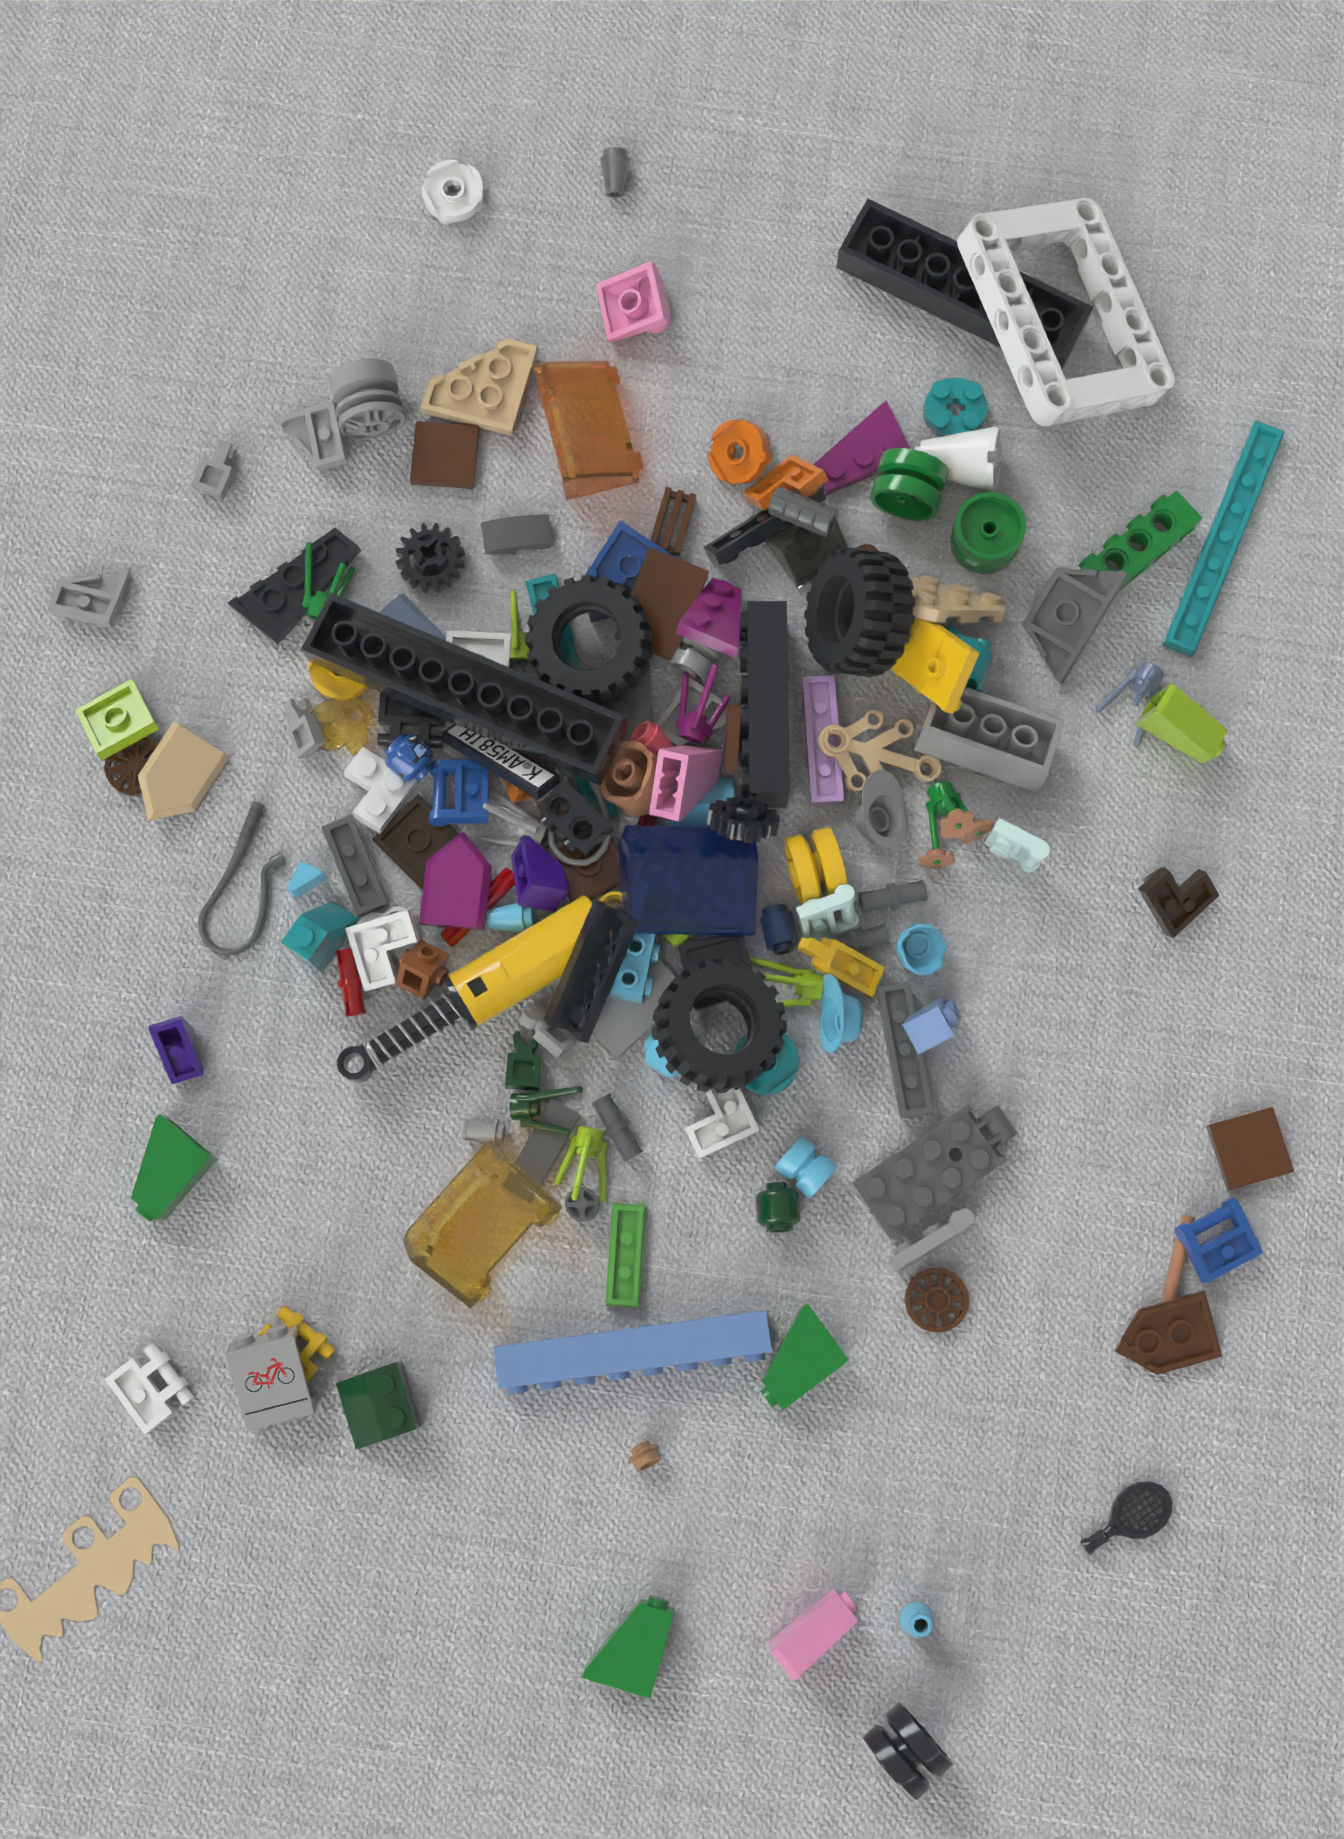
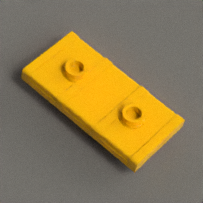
[890,617,980,714]

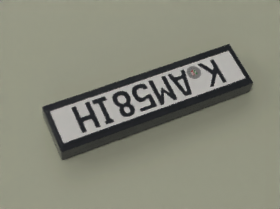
[442,724,560,800]

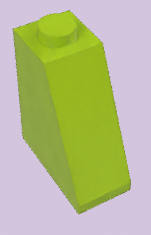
[1136,683,1228,764]

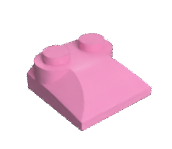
[596,261,671,343]

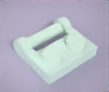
[984,818,1050,873]
[796,884,860,942]

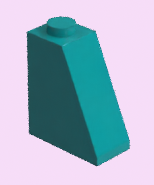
[281,901,360,973]

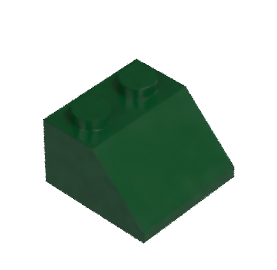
[336,1361,422,1450]

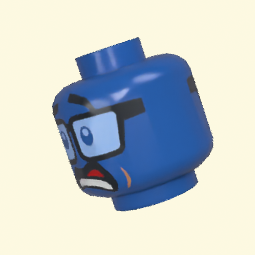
[384,734,433,782]

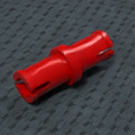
[335,948,366,1017]

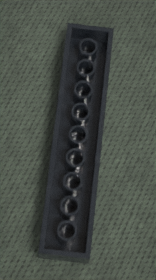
[301,592,628,786]

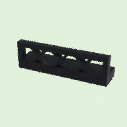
[543,900,639,1043]

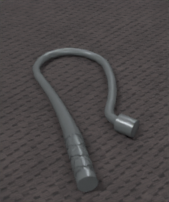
[198,801,286,956]

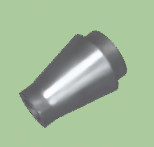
[600,147,631,198]

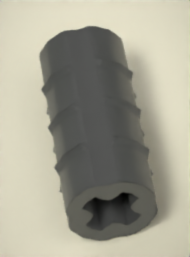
[768,487,839,538]

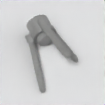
[481,787,548,847]

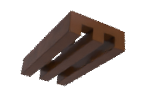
[650,487,696,556]
[723,704,741,772]

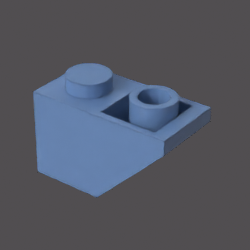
[902,995,961,1054]

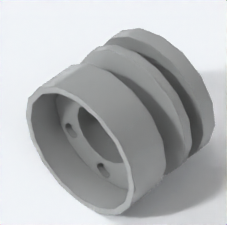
[329,359,405,439]

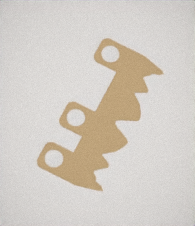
[0,1477,179,1662]

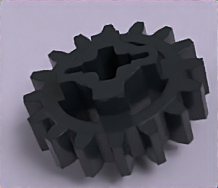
[395,523,465,593]
[706,796,780,843]

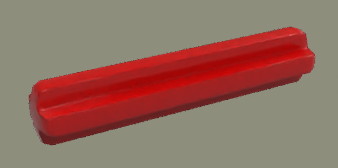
[440,868,515,947]

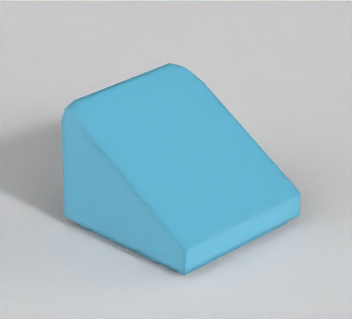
[286,861,328,898]

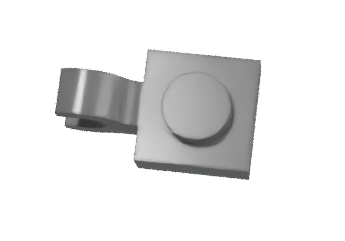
[191,439,237,500]
[284,698,325,758]

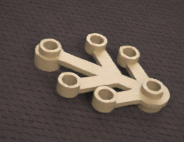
[818,709,941,792]

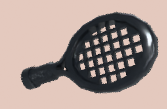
[1080,1481,1173,1556]

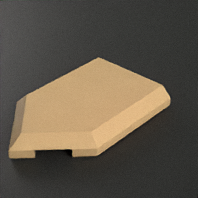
[138,721,229,821]

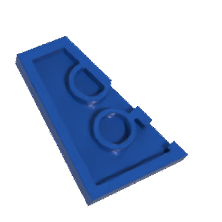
[585,520,676,588]

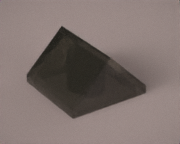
[764,522,848,589]

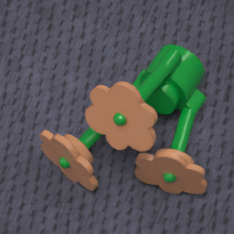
[919,781,994,868]

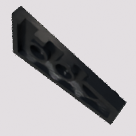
[227,528,361,645]

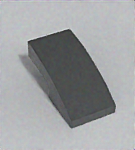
[481,514,553,554]

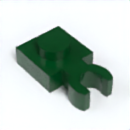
[505,1031,541,1091]

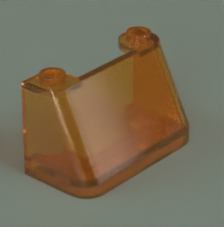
[532,360,644,501]

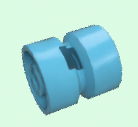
[774,1136,838,1199]

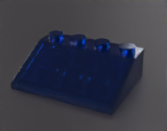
[618,825,758,936]

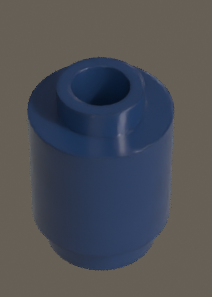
[760,904,799,955]

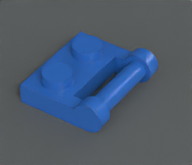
[429,760,489,827]
[1174,1197,1263,1283]

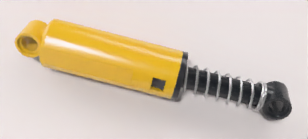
[337,891,631,1083]

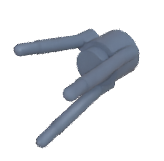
[1095,662,1164,746]

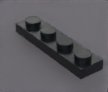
[704,487,827,565]

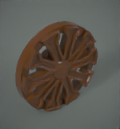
[104,737,158,796]
[904,1268,969,1332]

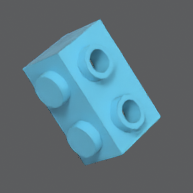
[608,927,661,1004]

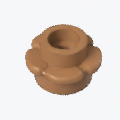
[628,1441,661,1472]

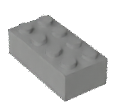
[914,687,1064,793]

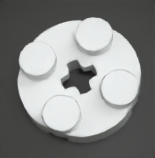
[421,159,484,225]

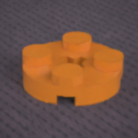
[708,420,772,485]

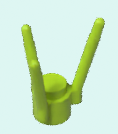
[510,590,529,662]
[749,956,823,1008]
[554,1126,608,1203]

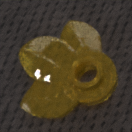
[311,699,372,756]

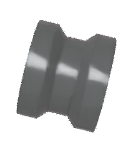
[565,1187,600,1222]

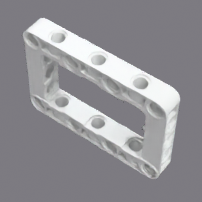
[957,197,1175,426]

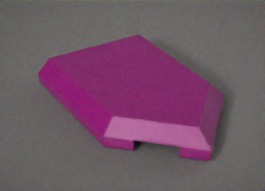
[419,832,492,931]

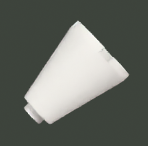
[914,427,1002,492]

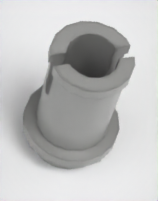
[462,1119,506,1146]

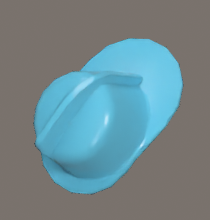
[819,974,863,1053]

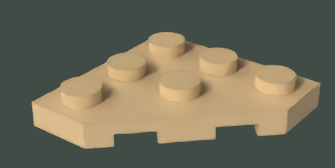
[421,338,538,436]
[912,575,1006,623]

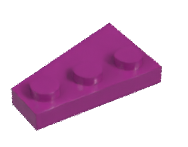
[814,400,910,496]
[676,577,742,658]

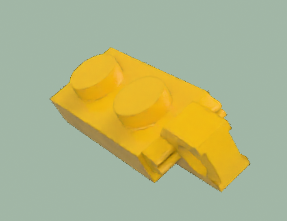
[797,937,885,998]

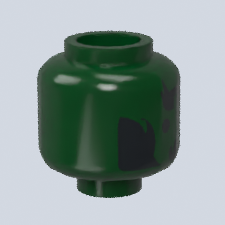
[755,1182,801,1233]

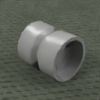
[669,637,722,684]

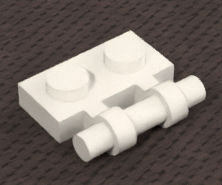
[105,1343,194,1435]

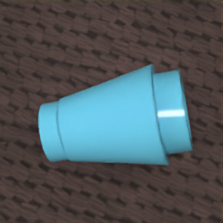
[487,902,537,933]
[899,1602,934,1638]

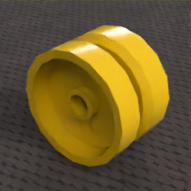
[783,826,848,906]

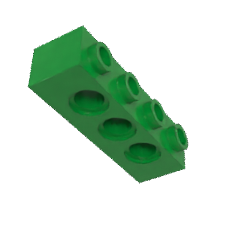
[1078,490,1202,592]

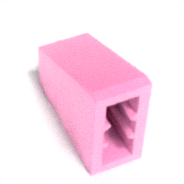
[649,744,723,821]
[769,1588,858,1681]

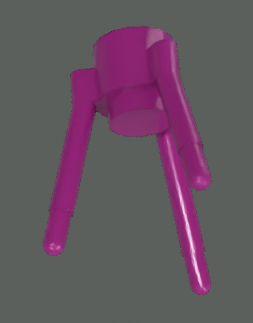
[675,664,731,744]

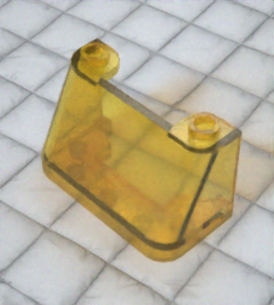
[403,1141,563,1309]

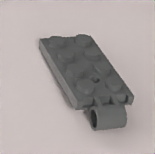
[853,1104,1017,1239]

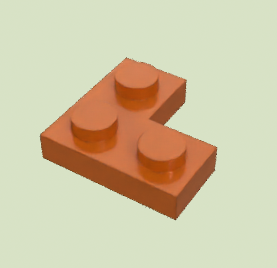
[743,454,828,510]

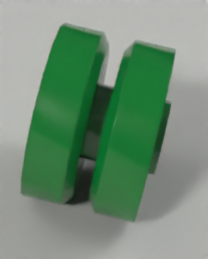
[869,448,949,521]
[950,492,1026,575]

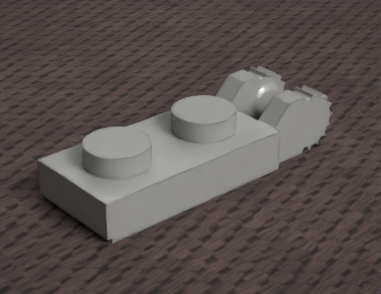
[889,1207,975,1272]

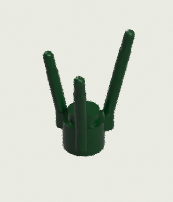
[509,1086,583,1135]

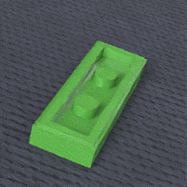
[605,1203,646,1308]

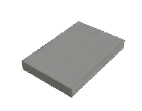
[581,959,675,1060]

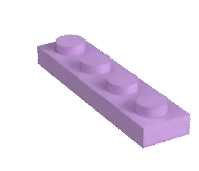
[802,675,844,806]

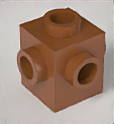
[395,939,449,999]

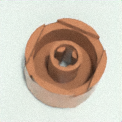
[596,741,658,816]

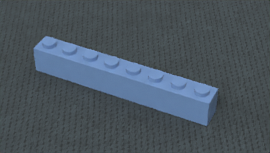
[493,1310,772,1394]

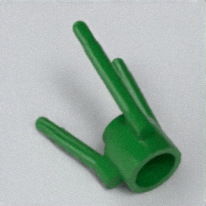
[302,542,356,620]

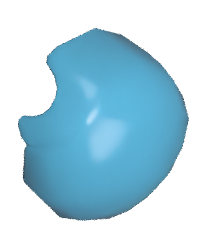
[896,924,947,975]

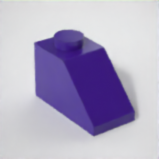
[511,835,569,912]

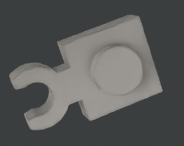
[519,1002,578,1059]

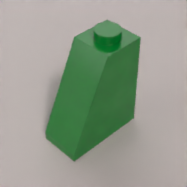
[131,1114,217,1222]
[760,1304,849,1410]
[582,1595,674,1699]

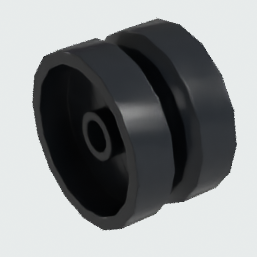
[863,1702,954,1800]

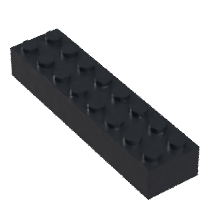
[836,198,1094,370]

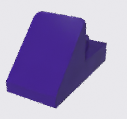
[148,1016,204,1084]

